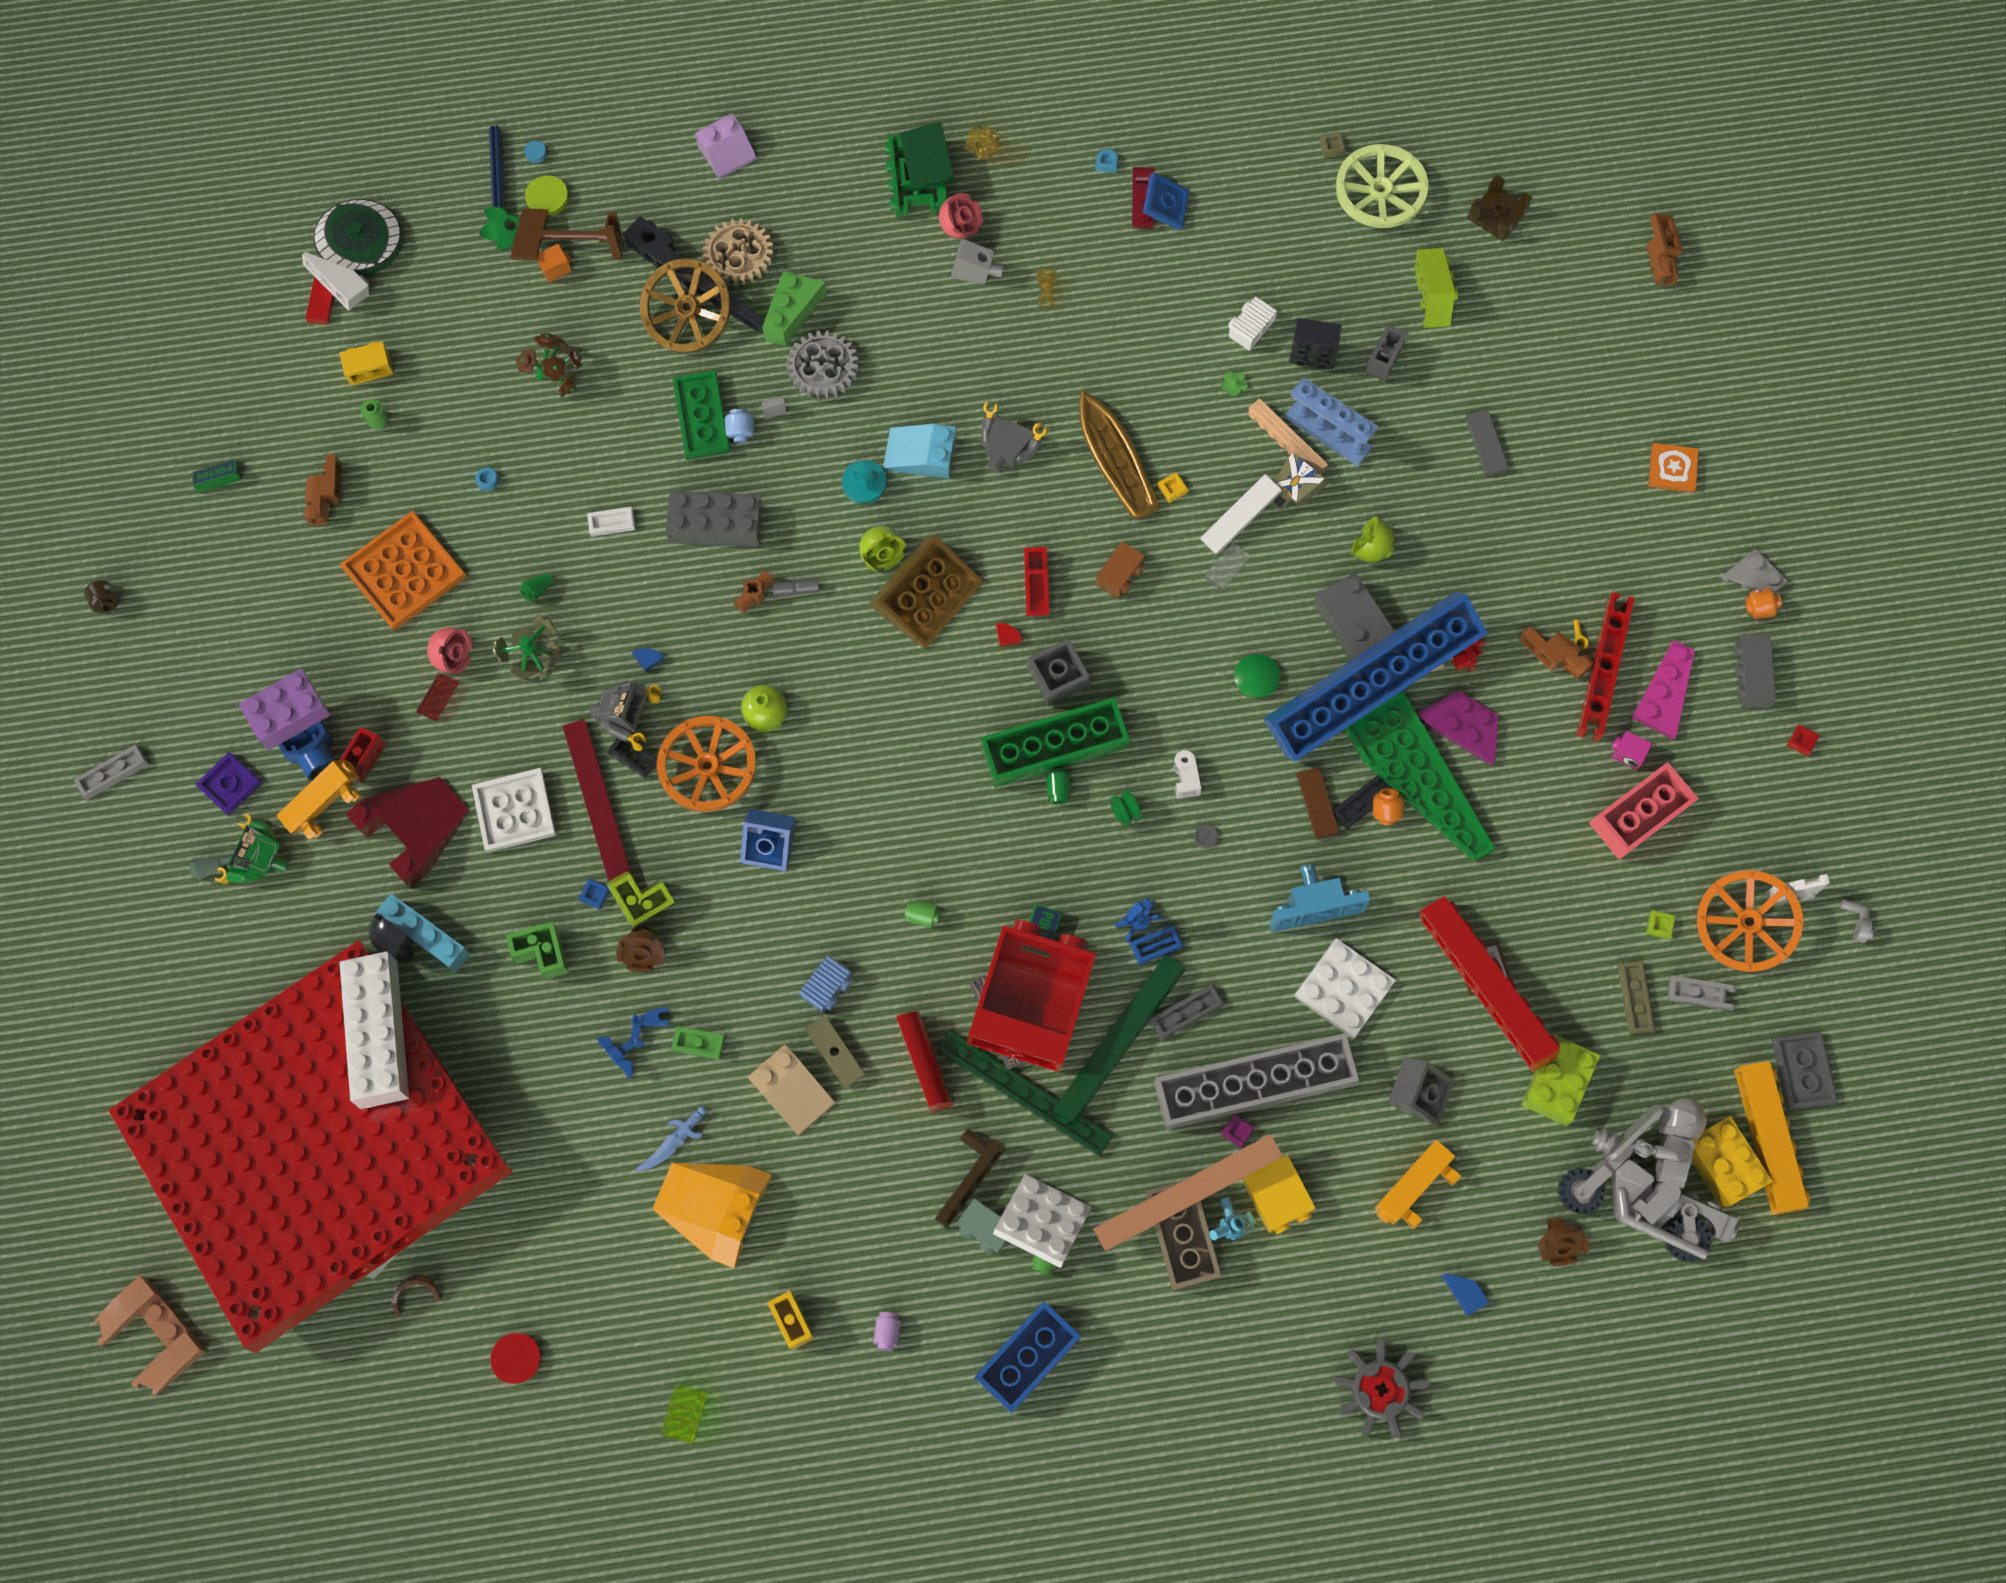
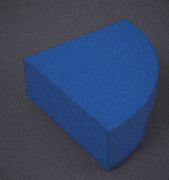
[632,648,665,672]

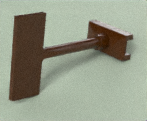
[510,209,625,260]

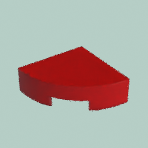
[996,623,1022,647]

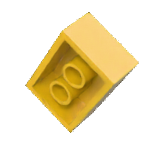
[1690,1116,1773,1210]

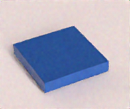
[1143,172,1190,230]

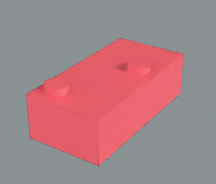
[1589,762,1699,860]

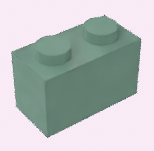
[957,1199,1007,1255]

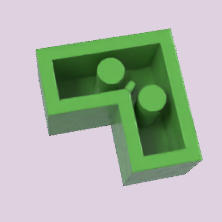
[506,921,569,980]

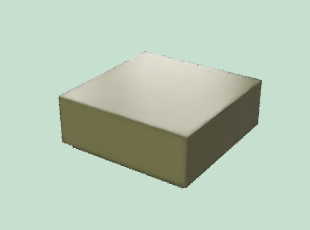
[1319,132,1346,158]

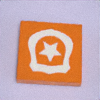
[1648,443,1698,493]

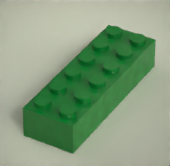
[980,697,1130,788]

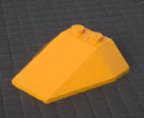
[653,1163,772,1268]

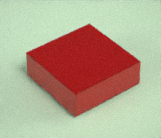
[1786,724,1820,757]

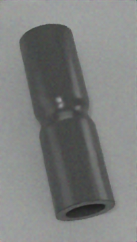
[772,579,820,597]

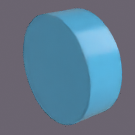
[524,141,547,163]
[475,467,499,491]

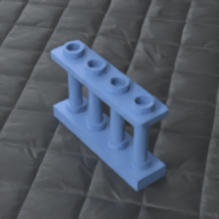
[1285,378,1378,467]

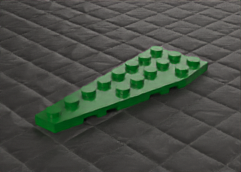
[1344,690,1496,862]

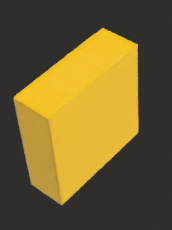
[1157,472,1189,503]

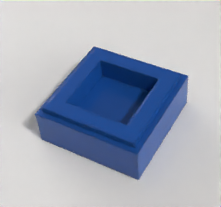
[578,879,610,911]

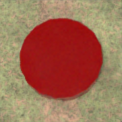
[490,1333,542,1385]

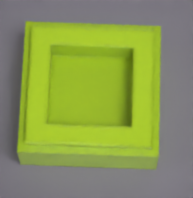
[1646,910,1676,940]

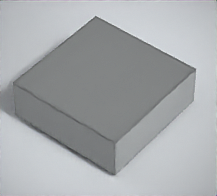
[761,396,787,419]

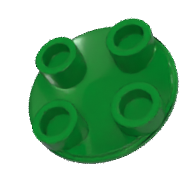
[1234,654,1281,698]

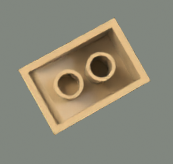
[748,1045,835,1136]

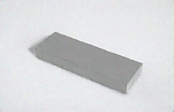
[73,744,149,801]

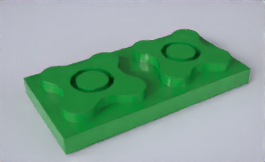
[672,370,731,460]

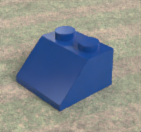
[740,809,796,871]

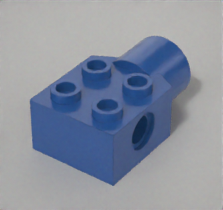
[278,721,336,781]

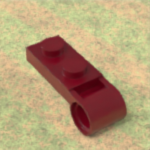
[1132,167,1155,229]

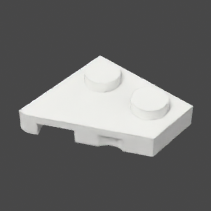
[1766,874,1830,904]

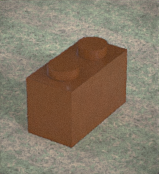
[1096,541,1146,599]

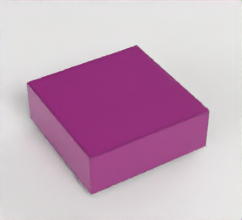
[1221,1114,1255,1149]

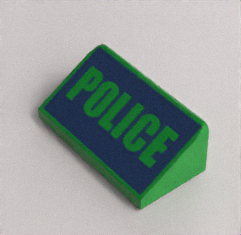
[192,459,242,493]
[1021,904,1062,957]

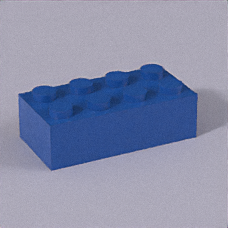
[974,1301,1081,1414]

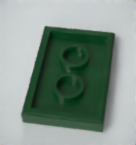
[900,121,955,192]

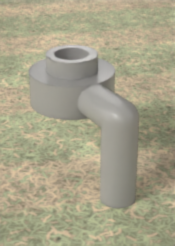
[1840,899,1875,943]

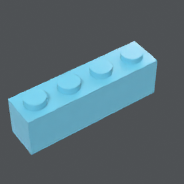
[376,894,471,973]

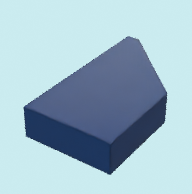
[1441,1273,1489,1316]

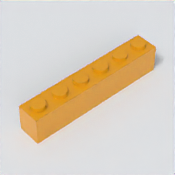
[1734,1061,1810,1216]

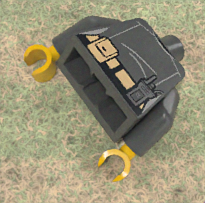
[590,681,662,751]

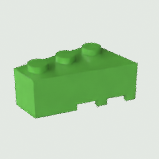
[762,271,827,346]

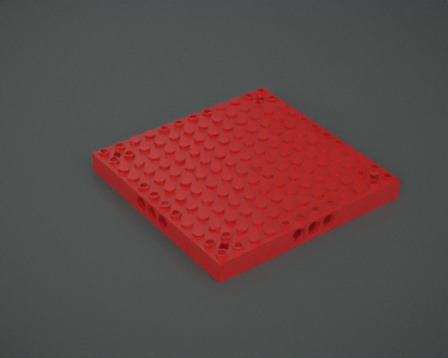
[108,940,513,1354]

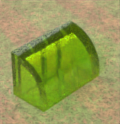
[660,1385,708,1444]

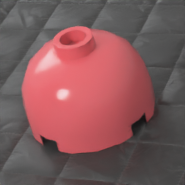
[939,193,983,239]
[427,627,473,674]

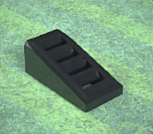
[607,738,657,779]

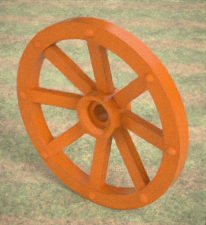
[657,716,756,812]
[1697,870,1803,972]

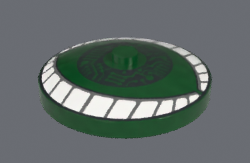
[313,199,403,276]

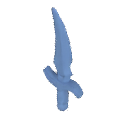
[636,1106,707,1171]

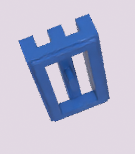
[1129,925,1183,966]

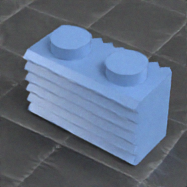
[799,955,853,1014]

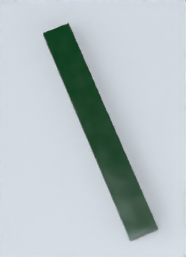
[1053,955,1186,1124]
[936,1030,1113,1158]

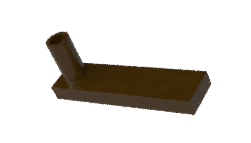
[935,1129,1005,1230]

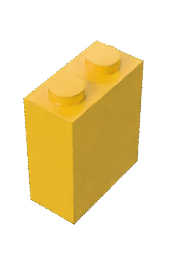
[1242,1155,1316,1234]

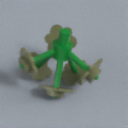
[493,615,562,680]

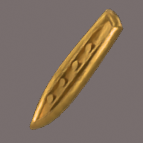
[1079,391,1159,519]

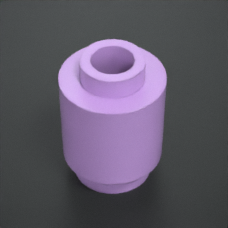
[873,1312,901,1351]

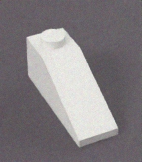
[302,252,369,311]

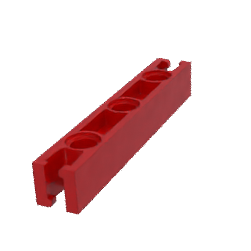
[1576,592,1635,742]

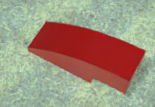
[1024,547,1049,616]

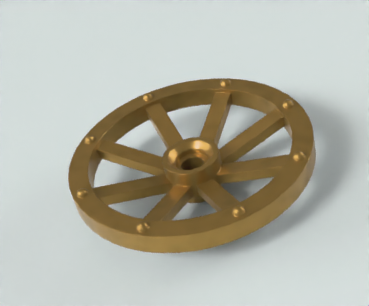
[640,259,731,353]

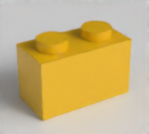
[339,341,394,386]
[767,1291,815,1350]

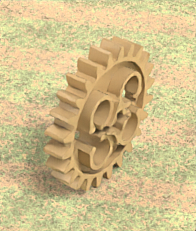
[703,218,774,286]

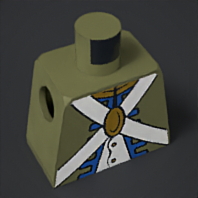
[1273,452,1328,510]

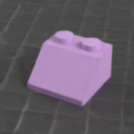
[695,113,756,179]

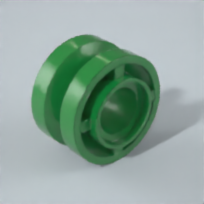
[1110,789,1142,827]

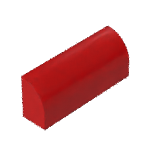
[896,1011,954,1114]

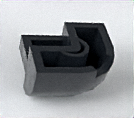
[369,913,414,962]

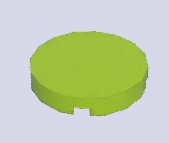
[525,175,569,216]

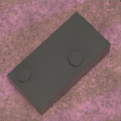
[1313,572,1395,661]

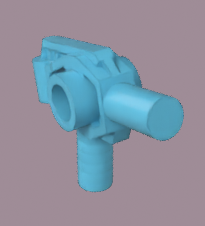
[1209,1197,1257,1241]

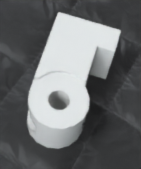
[1174,750,1201,799]

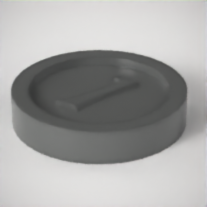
[1194,825,1218,849]

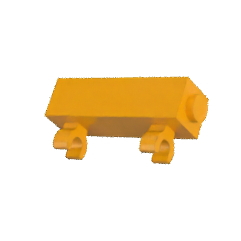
[276,759,361,840]
[1375,1140,1461,1229]

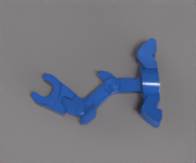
[1114,897,1167,943]
[597,1007,670,1079]

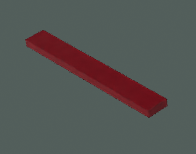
[562,719,633,896]

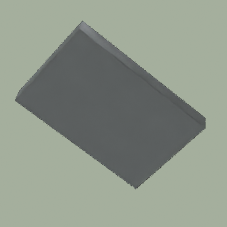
[1771,1031,1838,1111]

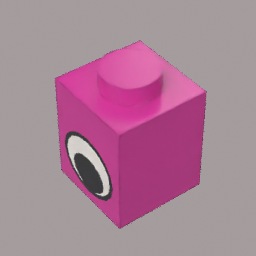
[1611,731,1652,770]

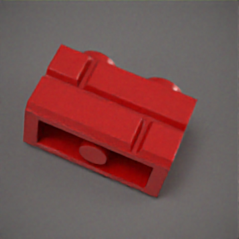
[340,727,386,784]

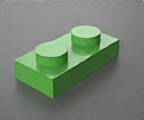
[671,1026,725,1060]

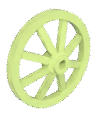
[1336,144,1428,228]

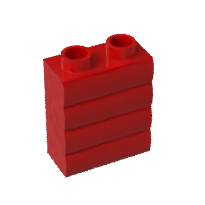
[966,920,1096,1072]

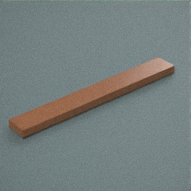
[1093,1134,1283,1252]

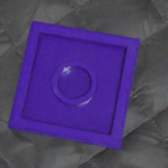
[195,752,263,816]

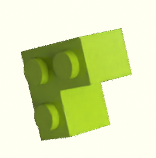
[606,871,675,927]

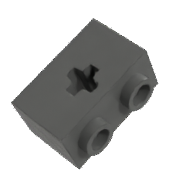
[1365,324,1408,382]

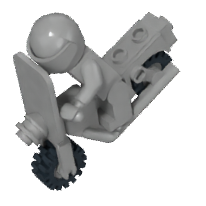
[1557,1098,1738,1262]

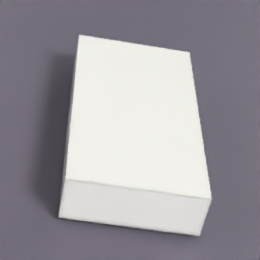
[587,506,636,537]

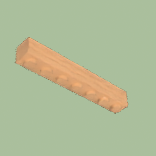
[1248,398,1328,475]

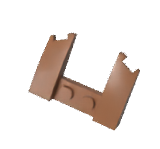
[95,1275,207,1396]

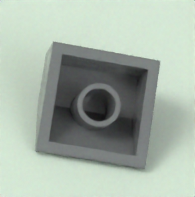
[1388,1057,1454,1126]

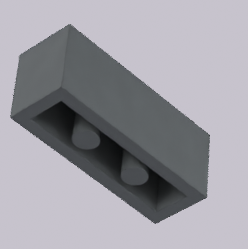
[1733,635,1776,709]

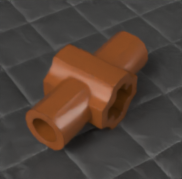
[733,570,775,614]

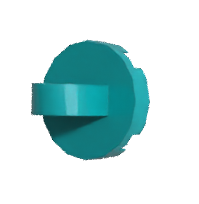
[842,460,887,504]

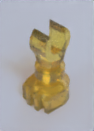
[1036,269,1057,309]

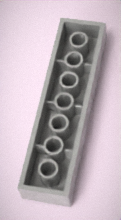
[1154,1033,1359,1130]

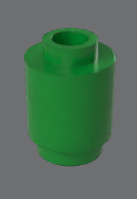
[1046,769,1071,804]

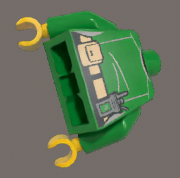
[215,814,290,884]

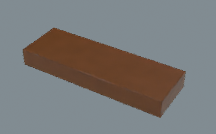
[1296,767,1339,840]

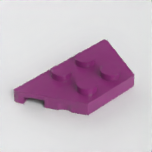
[1417,691,1499,766]

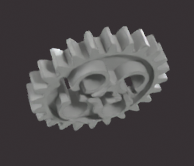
[787,330,859,400]

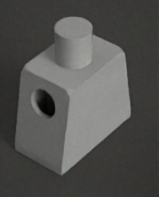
[951,239,1004,284]

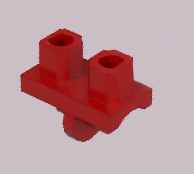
[1452,638,1486,672]

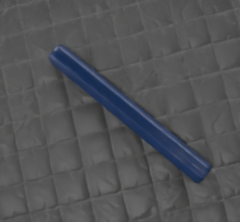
[489,125,505,210]

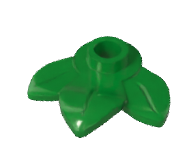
[479,207,520,250]

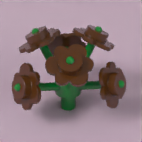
[516,333,582,397]

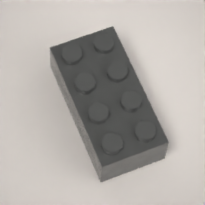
[665,491,763,547]

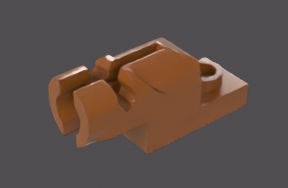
[1646,213,1683,287]
[304,454,342,526]
[1519,626,1594,680]

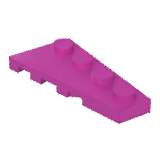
[1631,640,1695,740]

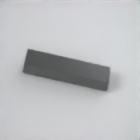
[1465,409,1509,477]
[1149,984,1224,1041]

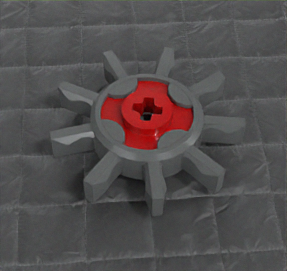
[1332,1340,1430,1439]

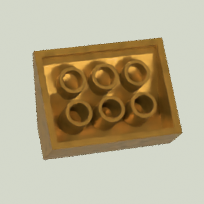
[869,535,983,649]

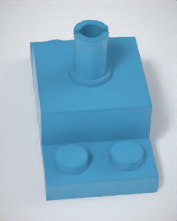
[1269,864,1370,932]

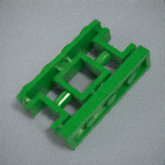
[884,133,947,219]

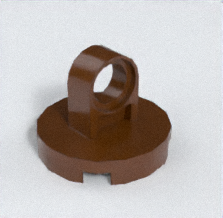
[616,925,665,972]
[1538,1216,1590,1266]

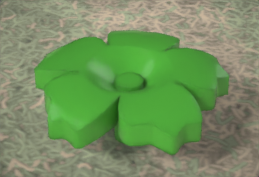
[1221,371,1248,397]

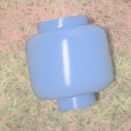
[725,409,755,443]

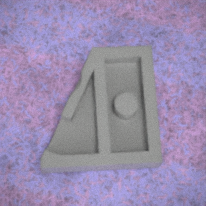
[1721,549,1788,593]

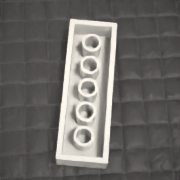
[340,951,409,1109]

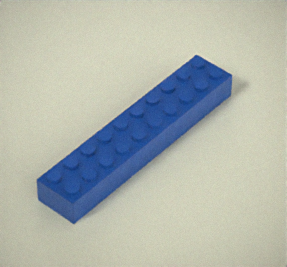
[1263,592,1488,762]

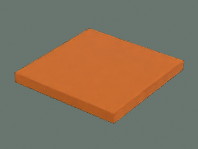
[340,510,468,631]

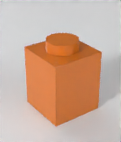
[537,244,572,283]

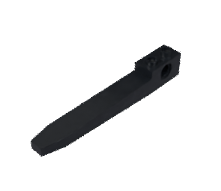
[623,216,765,334]

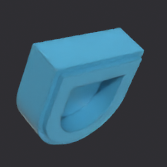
[1095,149,1118,173]

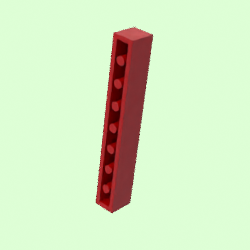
[1420,896,1560,1072]

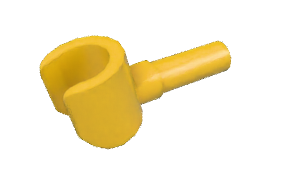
[1573,620,1588,649]

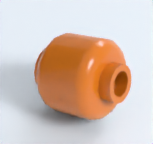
[1745,588,1782,620]
[1372,788,1404,825]

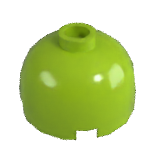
[1351,517,1395,563]
[859,525,906,571]
[741,685,788,732]

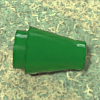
[519,572,554,602]

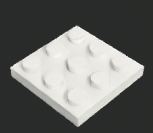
[472,768,556,853]
[1294,938,1396,1039]
[993,1174,1091,1268]

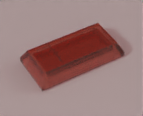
[416,673,459,722]

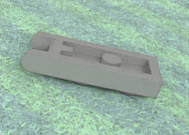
[1667,976,1736,1011]

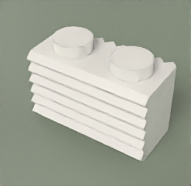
[1228,296,1277,351]

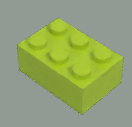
[1521,1034,1600,1126]

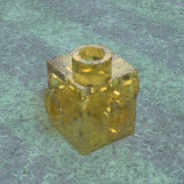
[964,125,1001,160]

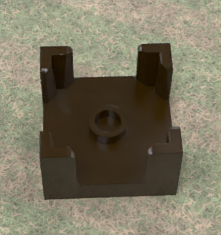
[1467,174,1533,242]

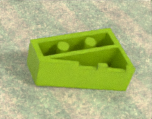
[1415,248,1458,328]

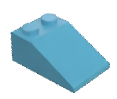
[883,424,957,479]

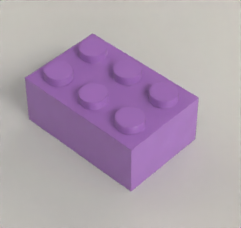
[238,669,330,750]

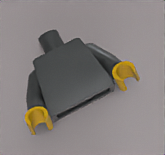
[981,401,1049,472]

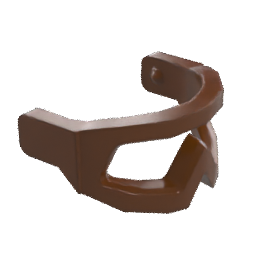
[391,1274,441,1317]

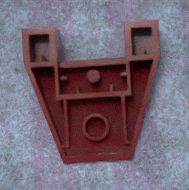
[345,777,469,888]

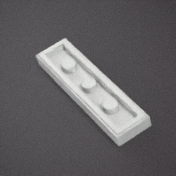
[1200,474,1282,555]

